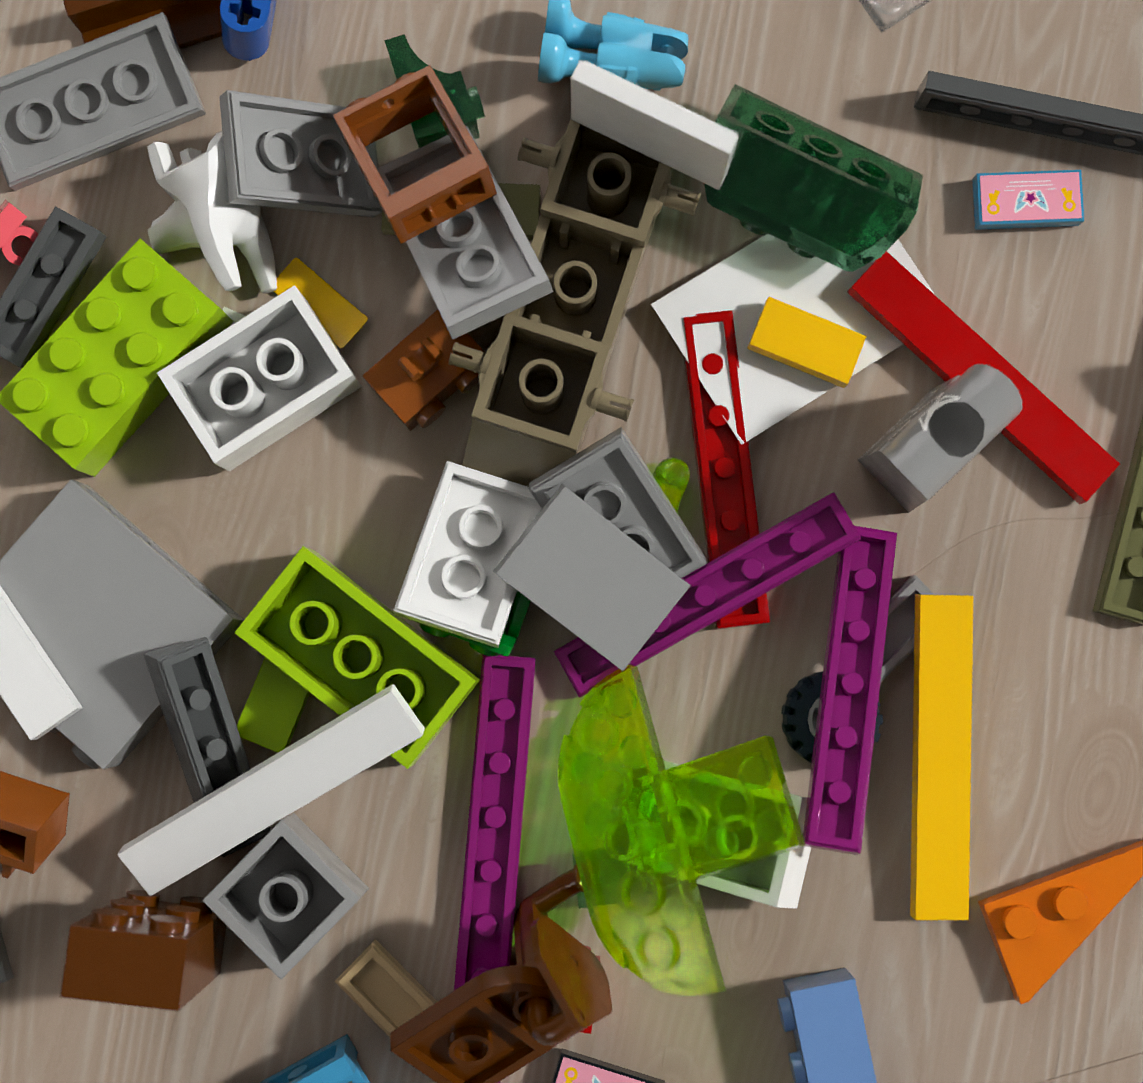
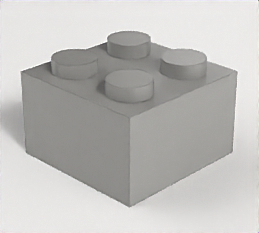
[202,813,369,980]

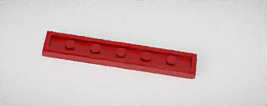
[847,250,1120,505]
[683,310,770,629]

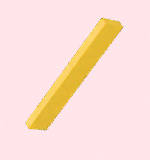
[910,594,974,920]

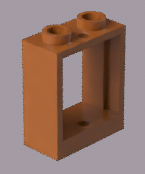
[333,65,497,244]

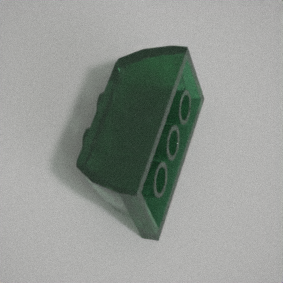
[704,84,923,272]

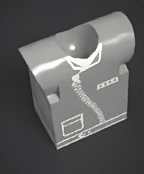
[858,364,1022,513]

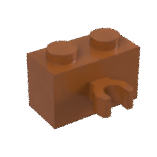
[362,309,484,431]
[0,771,70,879]

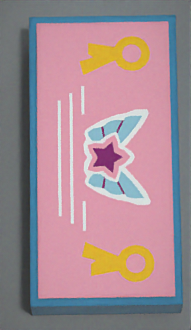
[972,170,1084,230]

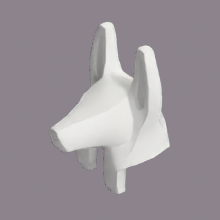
[147,131,277,294]

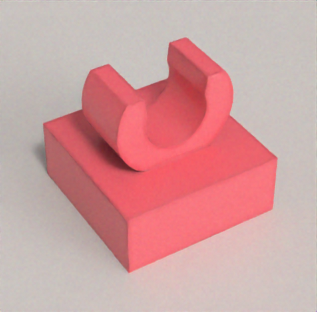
[0,199,38,266]

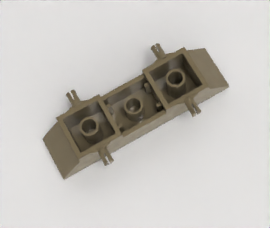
[449,118,701,487]

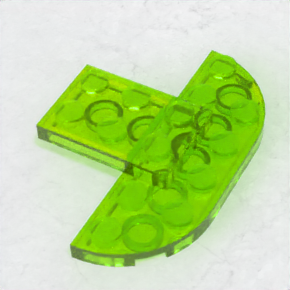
[558,664,806,996]

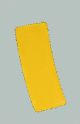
[274,258,368,348]

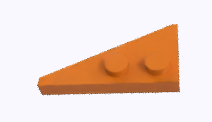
[978,840,1143,1004]

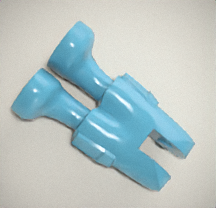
[538,0,689,91]

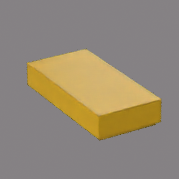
[747,296,867,388]

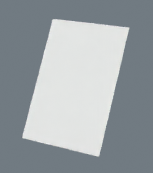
[651,179,935,445]

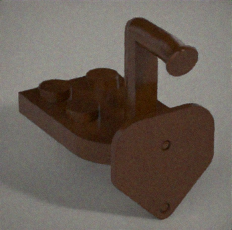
[390,861,612,1083]

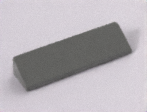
[144,637,271,858]

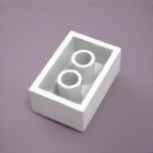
[157,285,362,471]

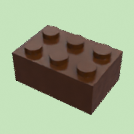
[60,890,226,1011]

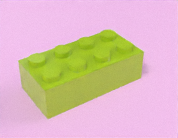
[0,238,233,477]
[234,546,480,769]

